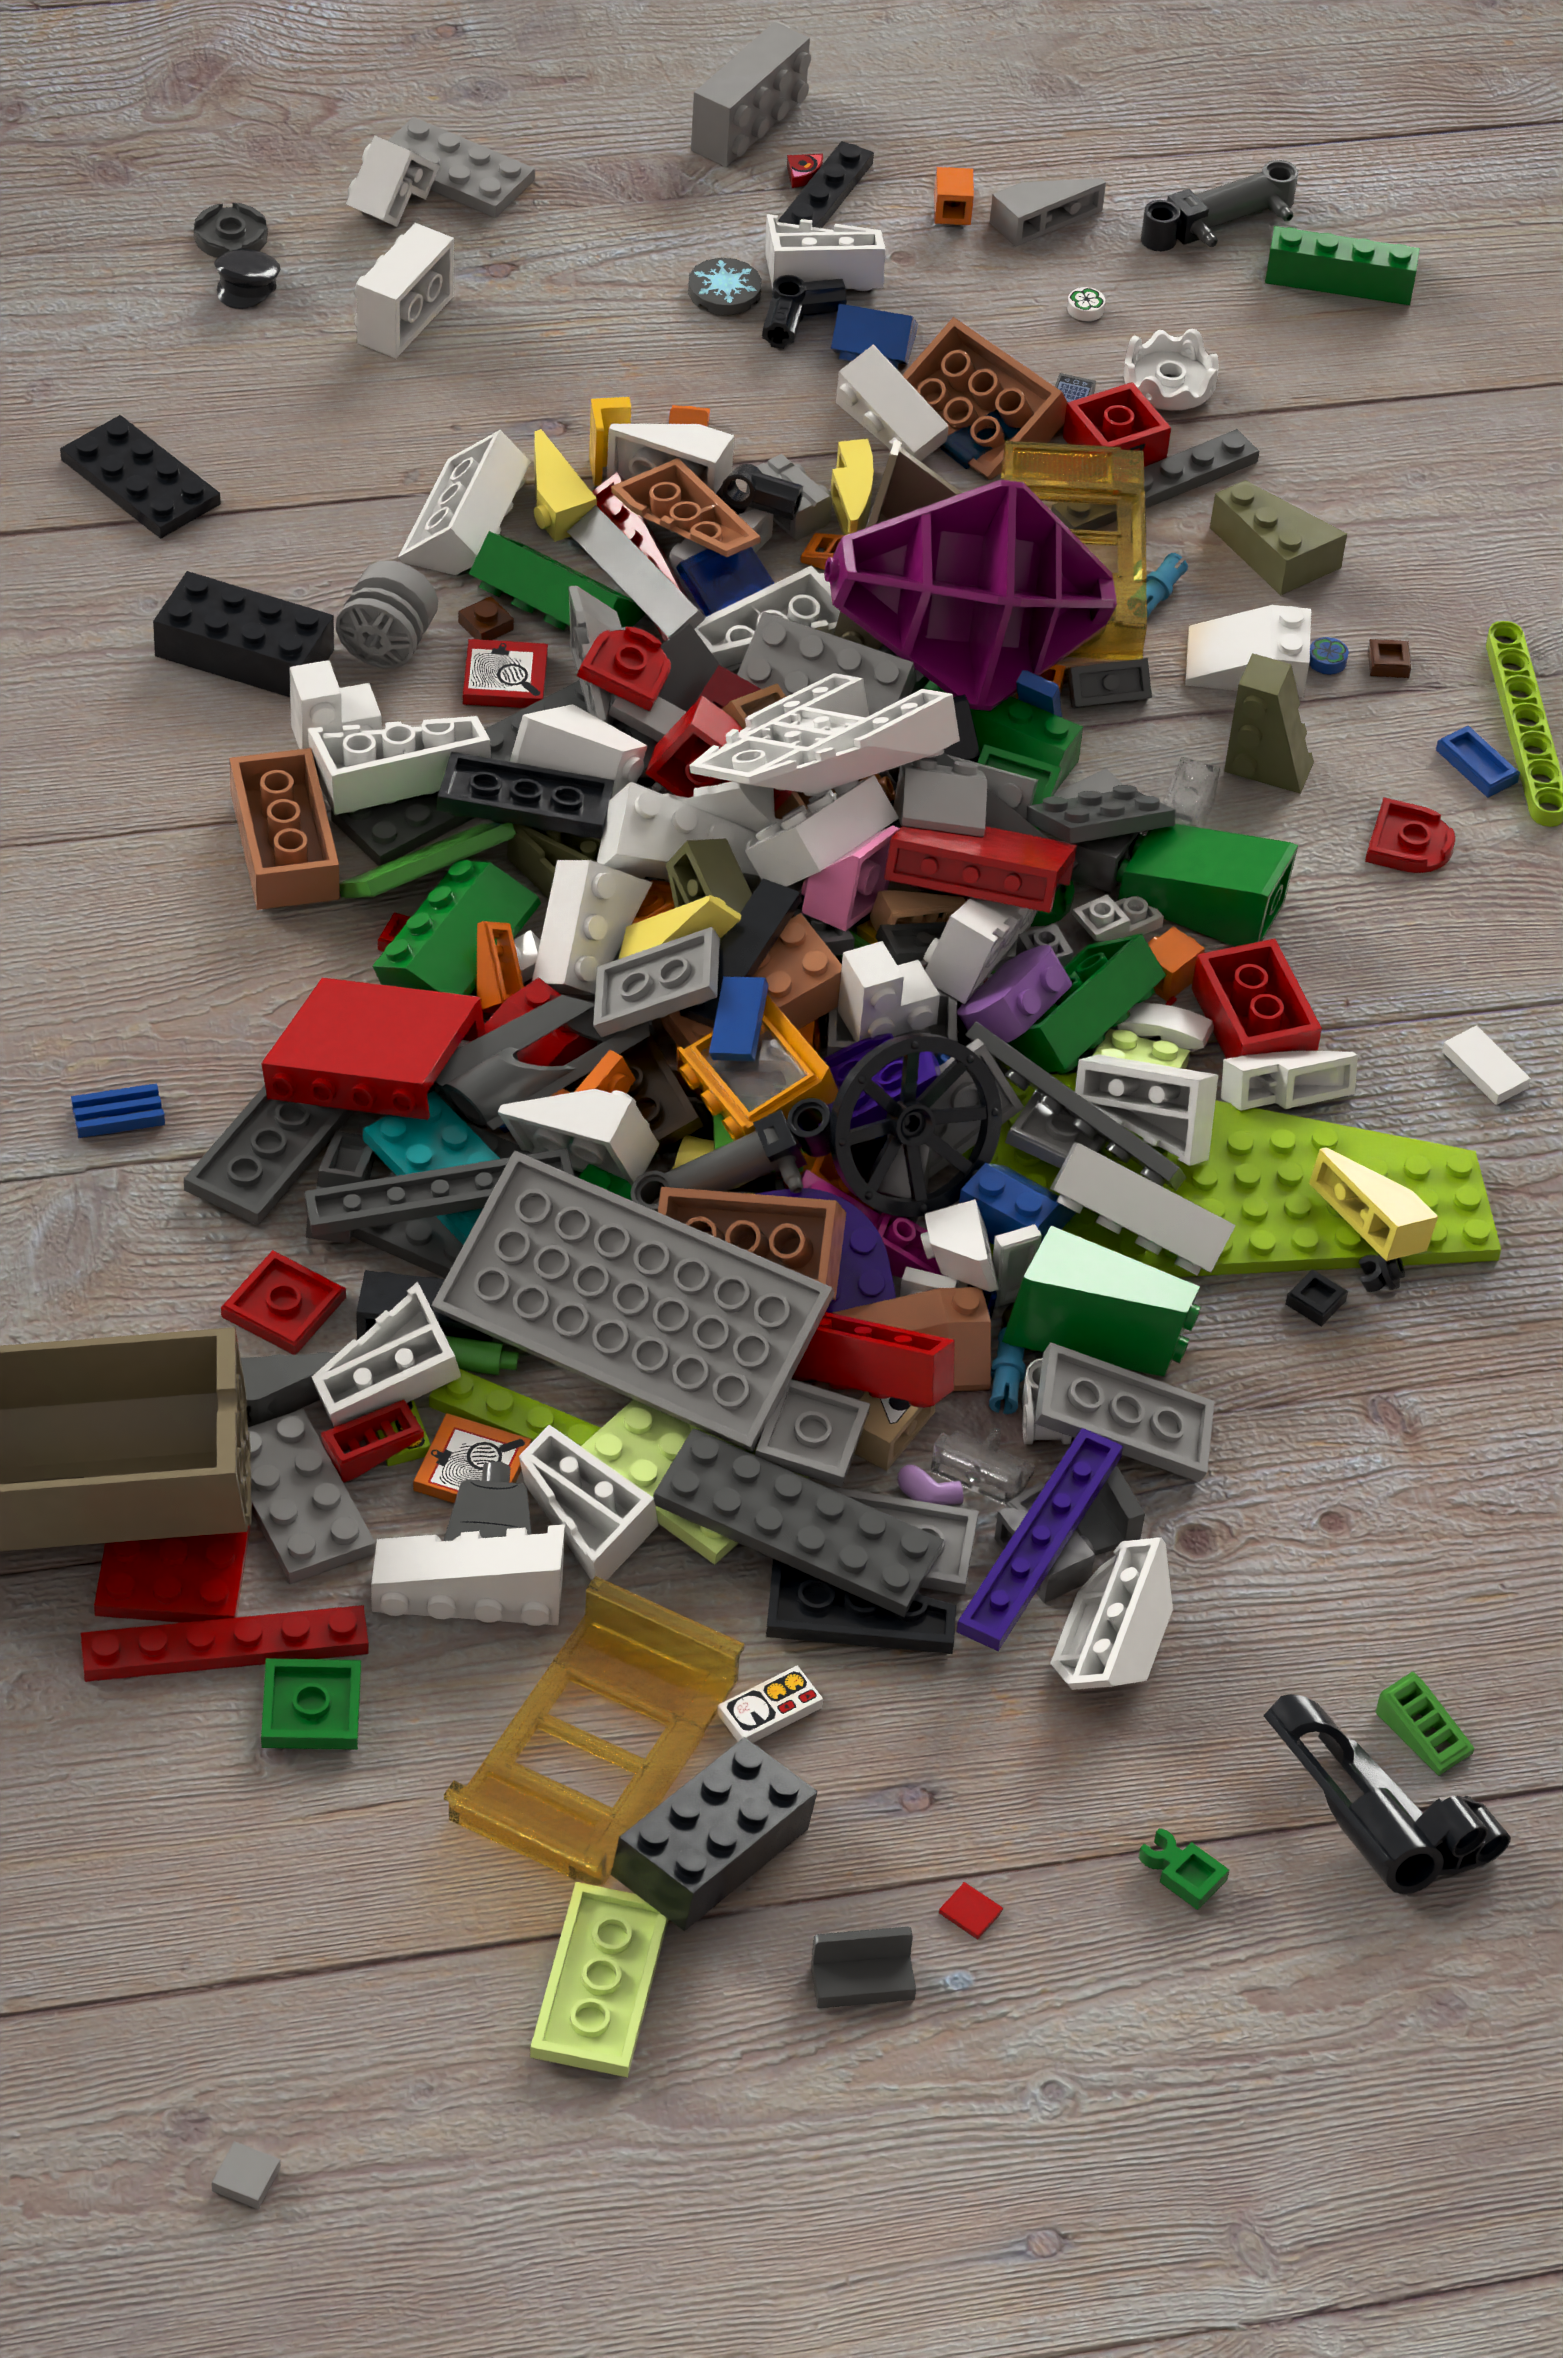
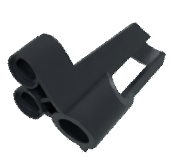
[1263,1694,1511,1894]

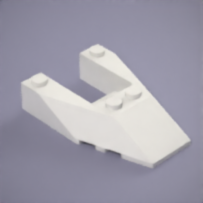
[689,673,960,796]

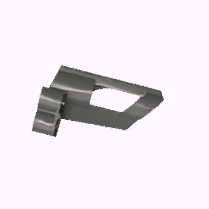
[427,995,650,1130]

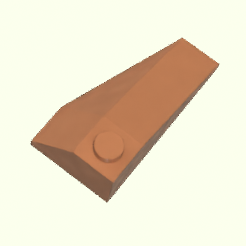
[611,458,761,557]
[832,1287,991,1391]

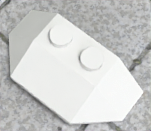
[1050,1537,1173,1690]

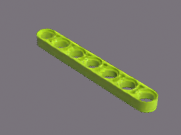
[1486,621,1563,827]

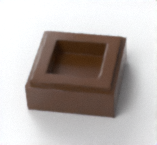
[1368,639,1411,678]

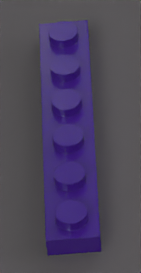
[956,1428,1123,1652]

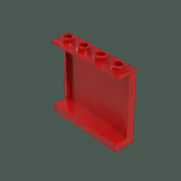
[884,826,1077,913]
[261,977,485,1120]

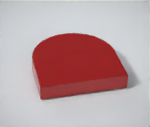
[577,627,671,711]
[1365,797,1455,873]

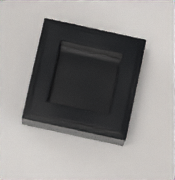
[1285,1269,1348,1327]

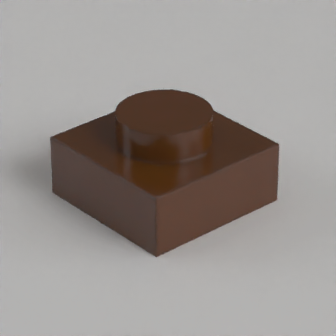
[458,596,514,640]

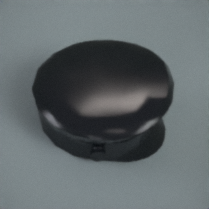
[214,249,281,309]

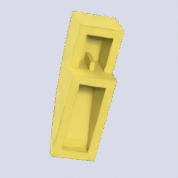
[830,439,874,535]

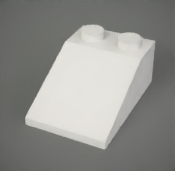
[607,424,734,494]
[1185,605,1311,697]
[498,1089,659,1186]

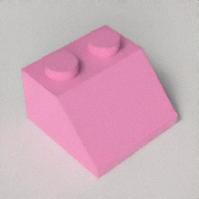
[801,825,900,931]

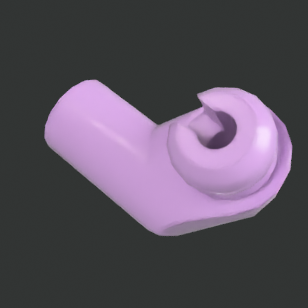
[898,1465,963,1505]

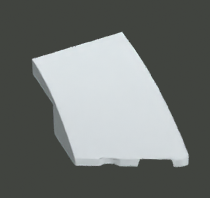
[663,781,784,833]

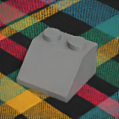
[893,758,987,837]

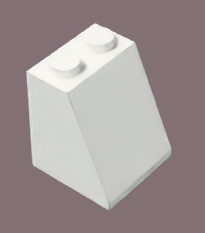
[510,704,647,798]

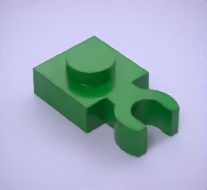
[1139,1828,1229,1910]

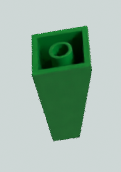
[1116,824,1299,947]
[1002,1226,1201,1377]

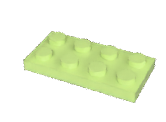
[530,1882,668,2078]

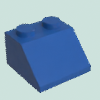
[831,304,918,369]
[959,1163,1077,1245]

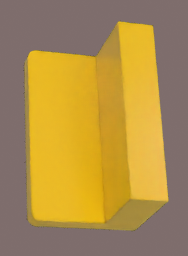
[589,397,631,487]

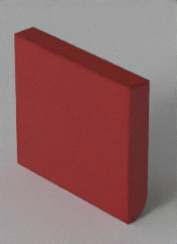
[939,1882,1003,1940]

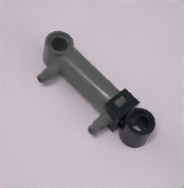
[1141,160,1298,252]
[630,1098,831,1212]

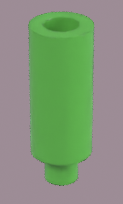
[445,1336,519,1376]

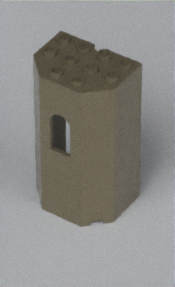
[0,1327,252,1551]

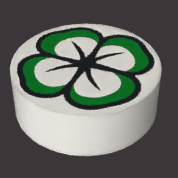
[1067,287,1105,322]

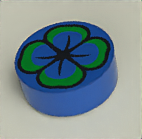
[1309,637,1349,675]

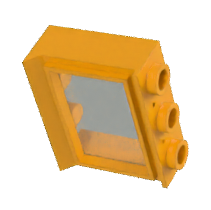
[677,995,838,1141]

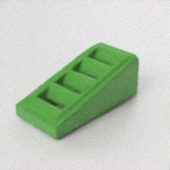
[1375,1672,1475,1776]

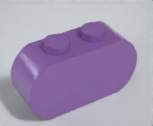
[957,945,1072,1043]

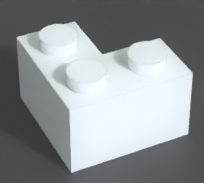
[346,135,440,227]
[290,660,382,749]
[838,941,940,1042]

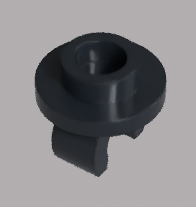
[1359,1253,1405,1292]

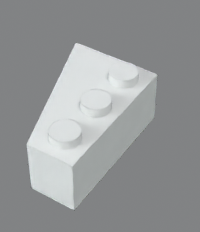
[765,214,885,291]
[836,344,949,462]
[1075,1054,1218,1166]
[519,1425,658,1589]

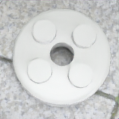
[1123,329,1219,411]

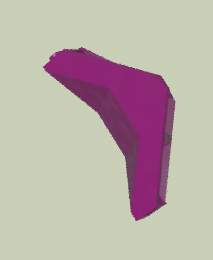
[824,479,1117,711]

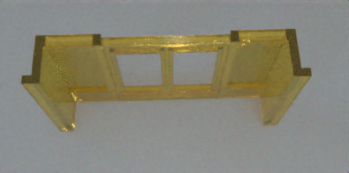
[1001,441,1147,660]
[444,1576,745,1887]

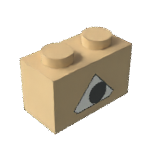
[854,1391,936,1471]

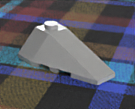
[569,585,626,726]

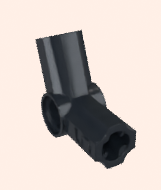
[762,275,847,349]
[716,464,804,520]

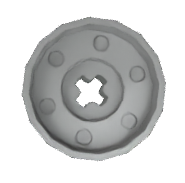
[336,561,438,668]

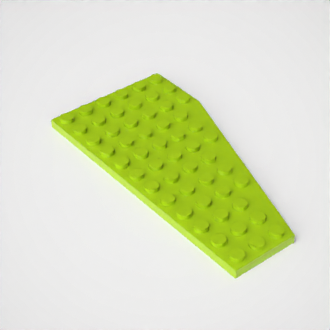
[962,1073,1501,1277]

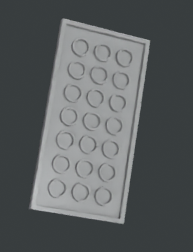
[431,1150,835,1452]

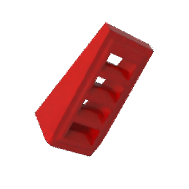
[321,1399,424,1483]

